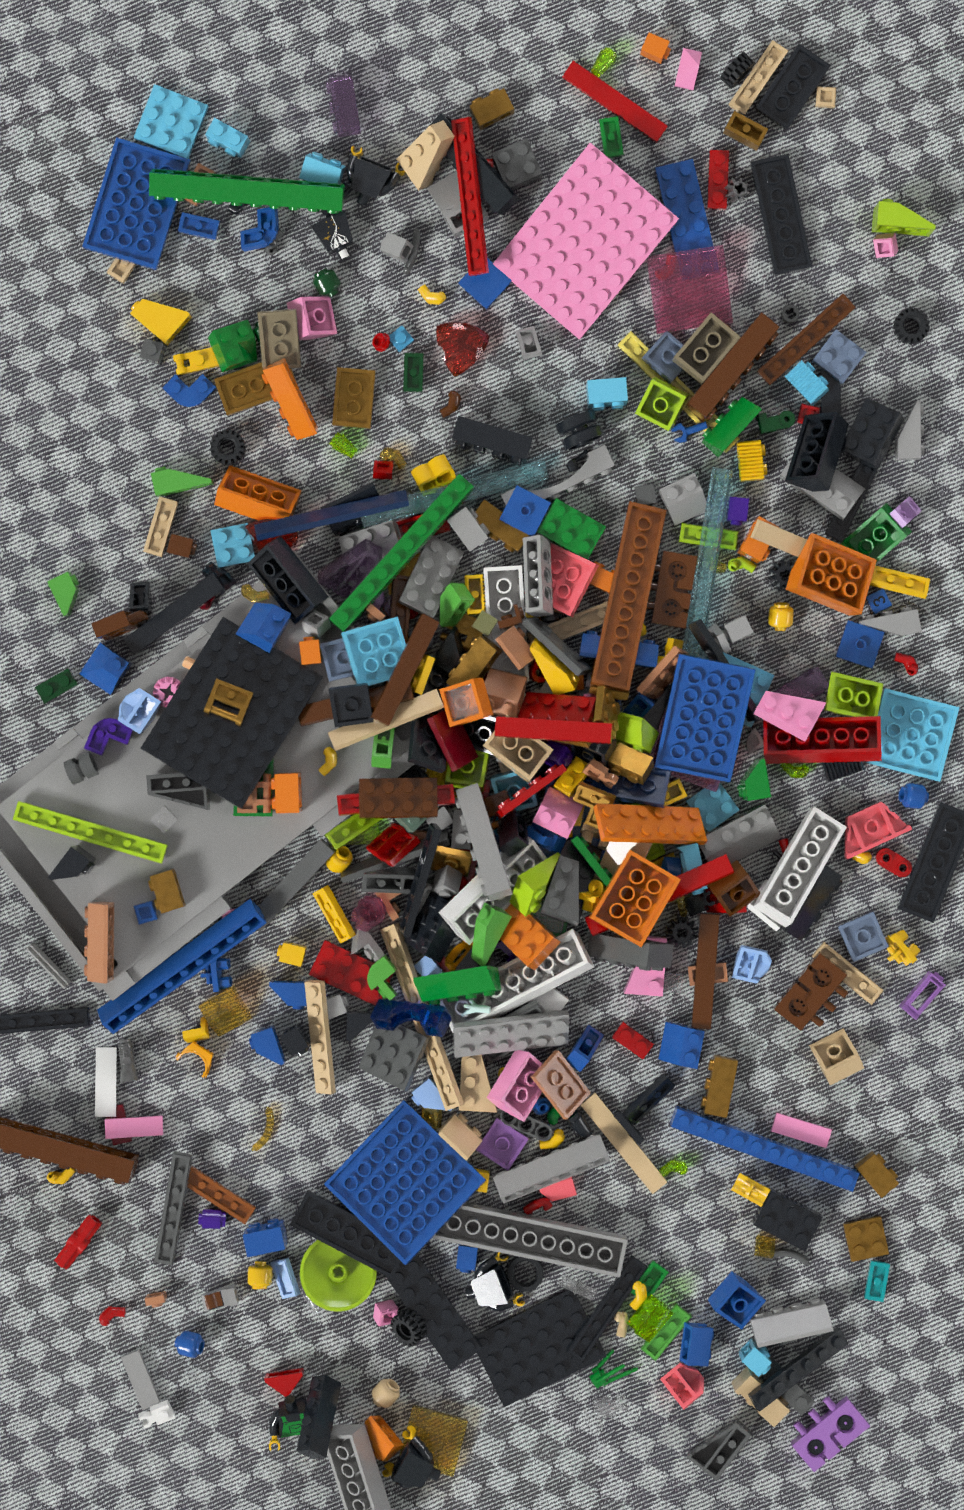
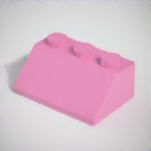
[487,1050,542,1122]

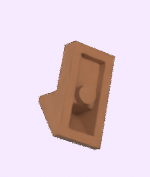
[375,892,401,921]

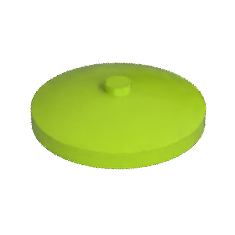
[300,1240,377,1312]

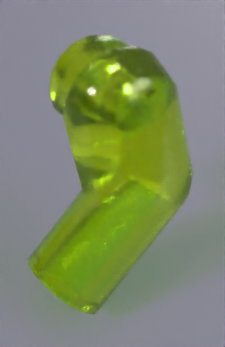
[780,763,809,778]
[658,1160,688,1177]

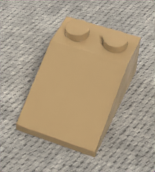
[483,715,553,783]

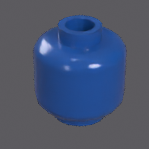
[899,783,929,809]
[175,1331,205,1358]

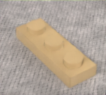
[143,496,179,557]

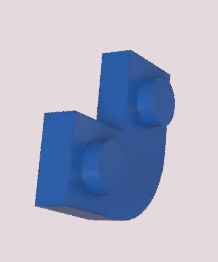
[240,207,279,252]
[162,374,217,407]

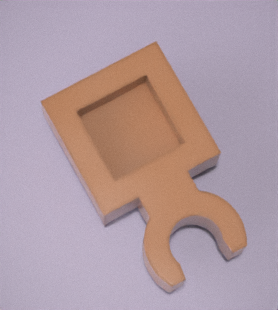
[583,759,619,789]

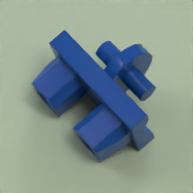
[200,957,233,992]

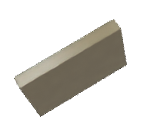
[257,309,301,368]

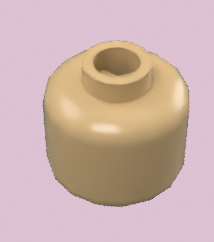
[372,1379,400,1408]

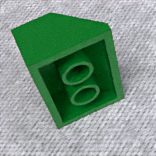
[702,397,762,457]
[737,758,771,801]

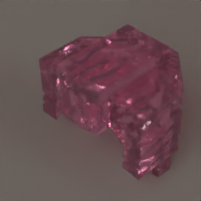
[351,895,386,932]

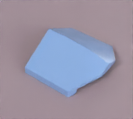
[118,688,162,735]
[732,945,772,983]

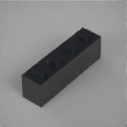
[297,1375,341,1459]

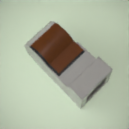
[201,1284,240,1311]

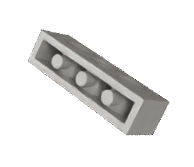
[523,535,553,617]

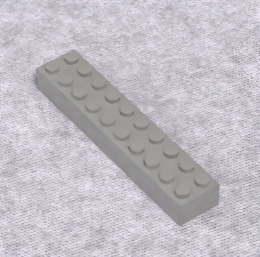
[433,1202,628,1278]

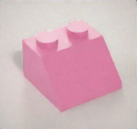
[287,296,337,340]
[532,786,583,839]

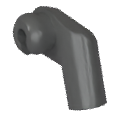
[265,228,284,256]

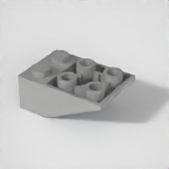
[427,171,488,238]

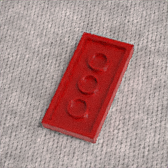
[518,692,596,722]
[495,764,567,819]
[309,940,394,1007]

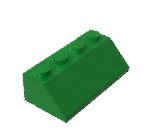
[413,966,501,1006]

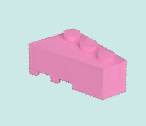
[754,691,826,741]

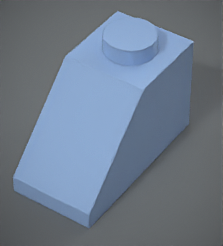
[411,1076,452,1111]

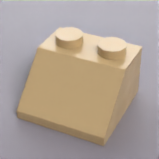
[809,1028,864,1085]
[438,1112,483,1161]

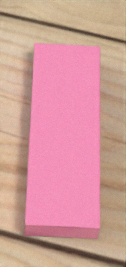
[771,1112,832,1148]
[104,1115,163,1139]

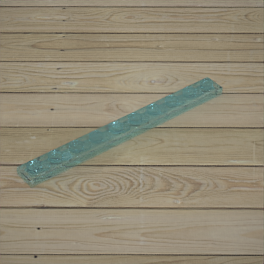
[361,460,549,528]
[683,467,733,658]

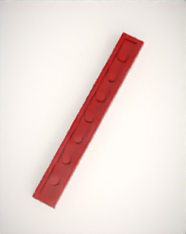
[451,117,489,276]
[585,854,735,936]

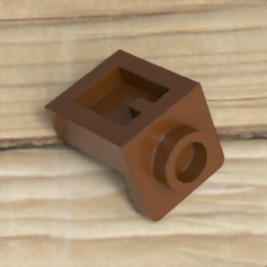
[498,604,525,630]

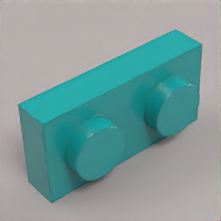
[864,1260,890,1302]

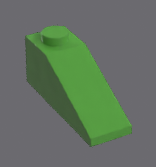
[151,467,214,497]
[371,727,395,769]
[471,902,512,966]

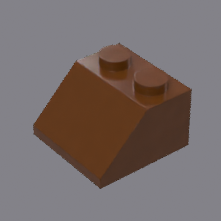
[708,860,760,917]

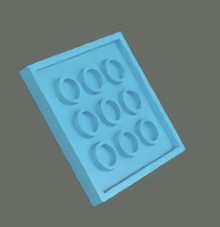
[865,688,960,782]

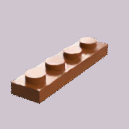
[188,1166,256,1224]

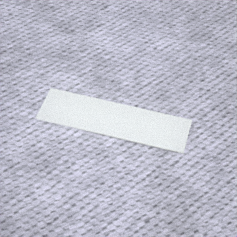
[95,1047,117,1117]

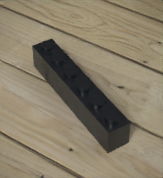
[425,113,520,215]

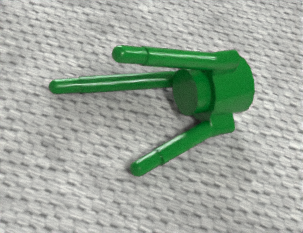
[589,1349,638,1389]

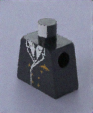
[311,211,354,261]

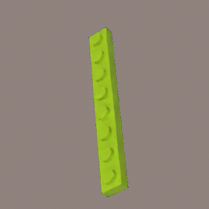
[13,801,168,864]

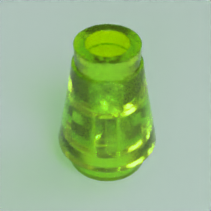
[591,47,617,77]
[329,432,358,458]

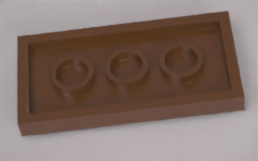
[359,778,438,818]

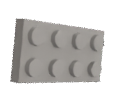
[398,536,464,619]

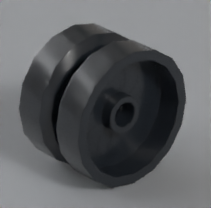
[555,409,604,451]

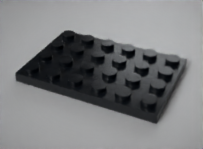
[474,1287,607,1407]

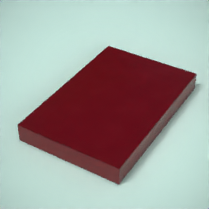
[427,709,478,772]

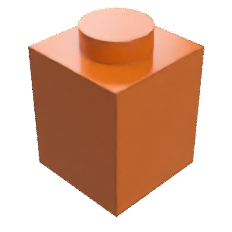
[640,32,671,64]
[299,636,322,665]

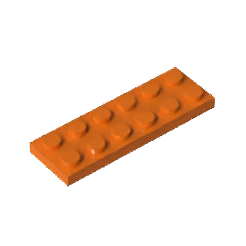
[593,803,707,845]

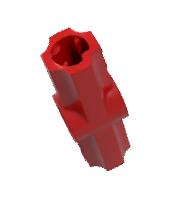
[54,1214,103,1270]

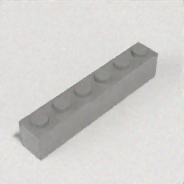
[455,783,513,902]
[493,1135,610,1204]

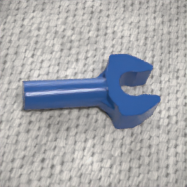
[671,421,708,443]

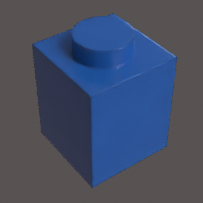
[456,1244,478,1273]

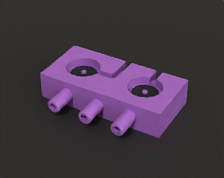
[791,1396,870,1472]

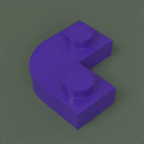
[84,718,134,756]

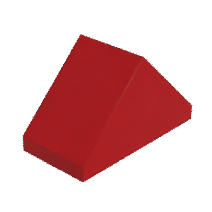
[264,1368,304,1397]

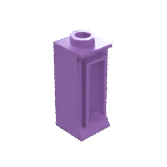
[899,971,946,1020]

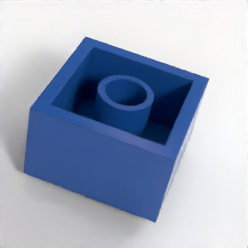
[243,1218,288,1257]

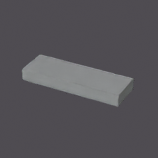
[121,1349,161,1411]

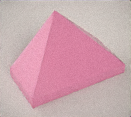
[675,48,702,90]

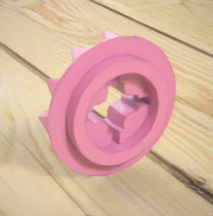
[153,677,181,707]

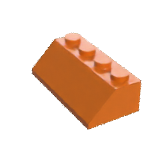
[261,358,318,440]
[214,465,302,522]

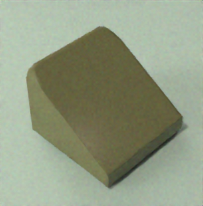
[472,610,499,636]

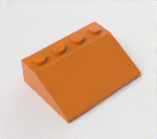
[786,533,877,616]
[589,850,681,948]

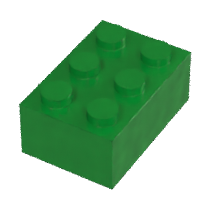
[537,498,606,560]

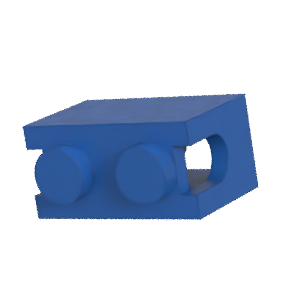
[679,1322,714,1366]

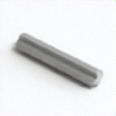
[26,943,72,989]

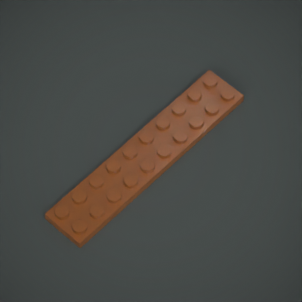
[590,501,667,692]

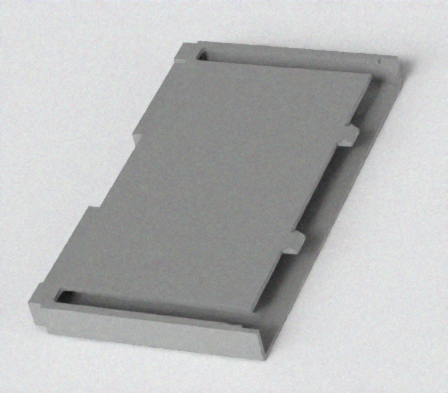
[0,550,415,1001]

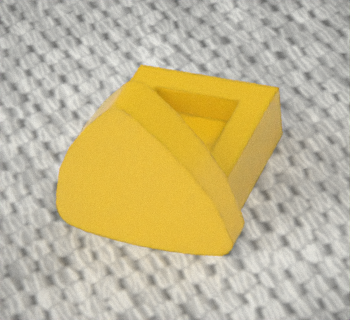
[182,1016,210,1043]

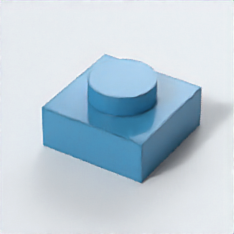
[389,325,414,353]

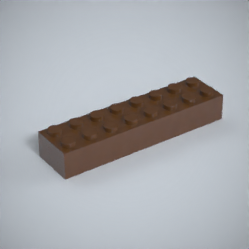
[0,1117,140,1185]

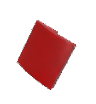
[366,823,420,867]

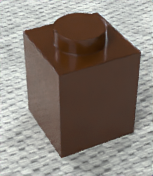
[167,534,198,559]

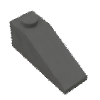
[361,867,416,894]
[762,1356,815,1416]

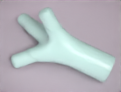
[461,999,491,1017]

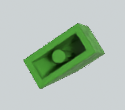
[47,572,80,617]
[440,583,475,627]

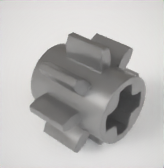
[725,178,750,203]

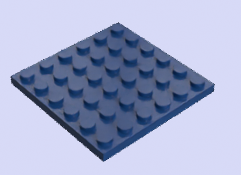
[324,1100,486,1265]

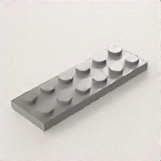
[453,1010,569,1058]

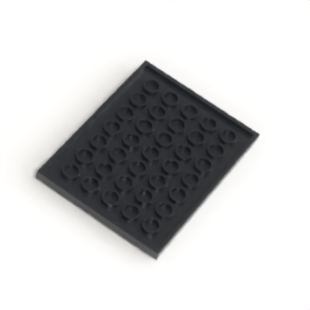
[141,617,323,810]

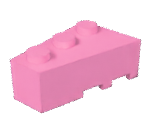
[623,936,667,996]

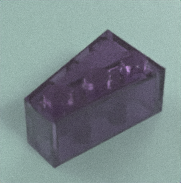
[326,72,361,137]
[318,539,382,599]
[773,666,829,699]

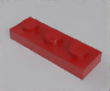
[707,150,729,210]

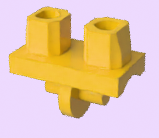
[579,880,605,912]
[885,930,920,965]
[731,1173,771,1207]

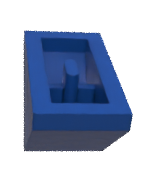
[623,692,656,718]

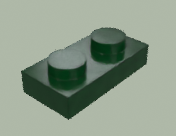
[403,353,424,393]
[35,668,78,704]

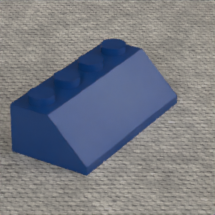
[579,630,659,669]

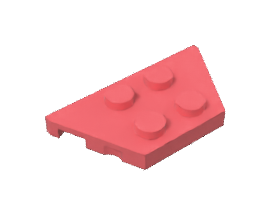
[844,801,912,859]

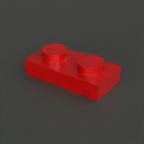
[612,1021,654,1060]

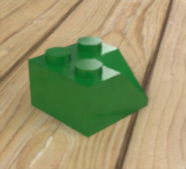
[208,319,257,373]

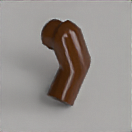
[439,390,461,418]

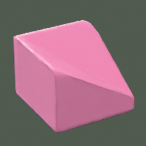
[873,233,898,258]
[373,1300,398,1327]

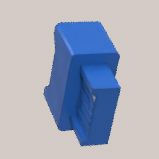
[527,822,567,853]

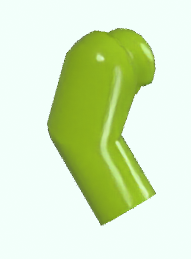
[728,556,757,573]

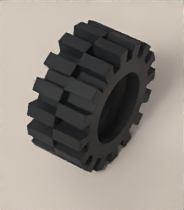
[720,52,755,89]
[893,308,930,345]
[210,429,246,465]
[390,1309,426,1347]

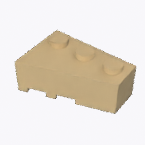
[396,120,454,191]
[459,1055,497,1113]
[731,1367,790,1427]

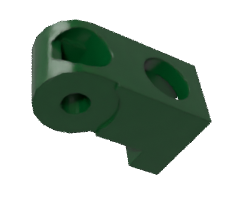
[756,411,795,435]

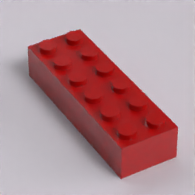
[763,716,882,764]

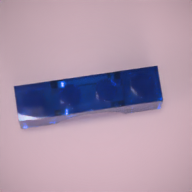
[370,999,452,1037]

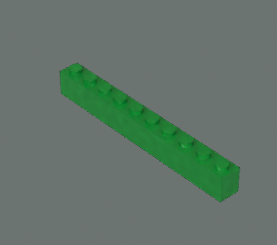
[149,168,345,214]
[329,474,474,632]

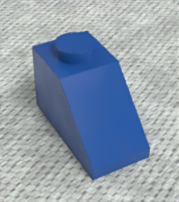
[269,980,307,1009]
[566,1024,604,1072]
[249,1026,286,1065]

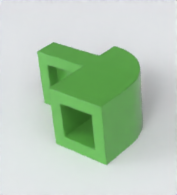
[367,954,397,1001]

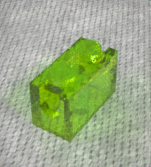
[627,1294,674,1343]

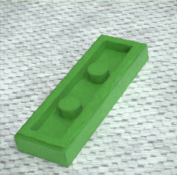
[641,1303,692,1361]

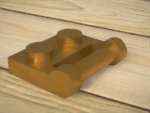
[204,679,253,726]

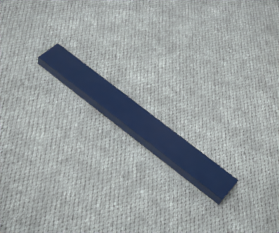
[254,490,409,541]

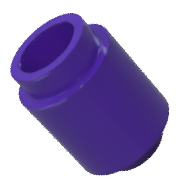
[198,1209,226,1229]

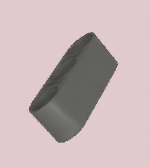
[500,1110,552,1141]

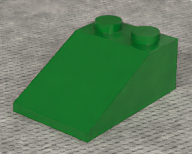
[840,503,912,563]

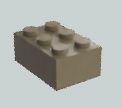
[672,313,741,385]

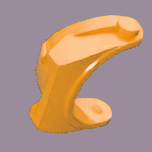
[445,941,473,971]
[175,1041,213,1078]

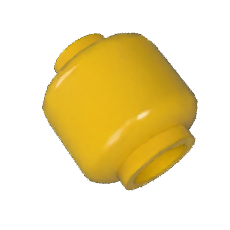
[768,602,794,631]
[325,846,353,873]
[247,1261,273,1289]

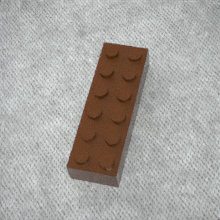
[685,312,779,422]

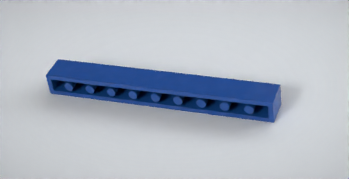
[97,899,267,1034]
[670,1106,859,1192]

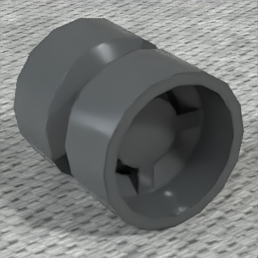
[63,751,99,785]

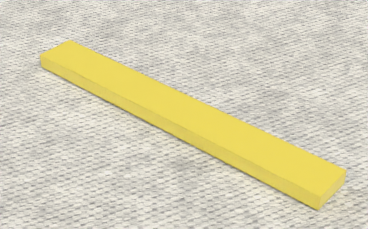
[617,331,740,453]

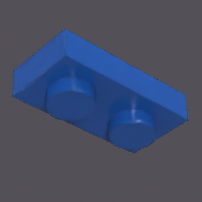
[178,212,220,241]

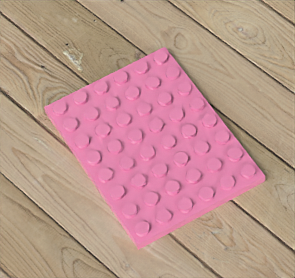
[493,143,679,340]

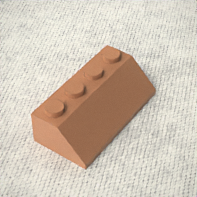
[84,902,114,983]

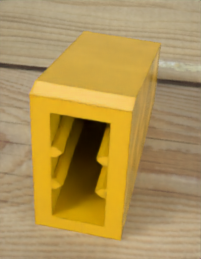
[130,299,192,346]

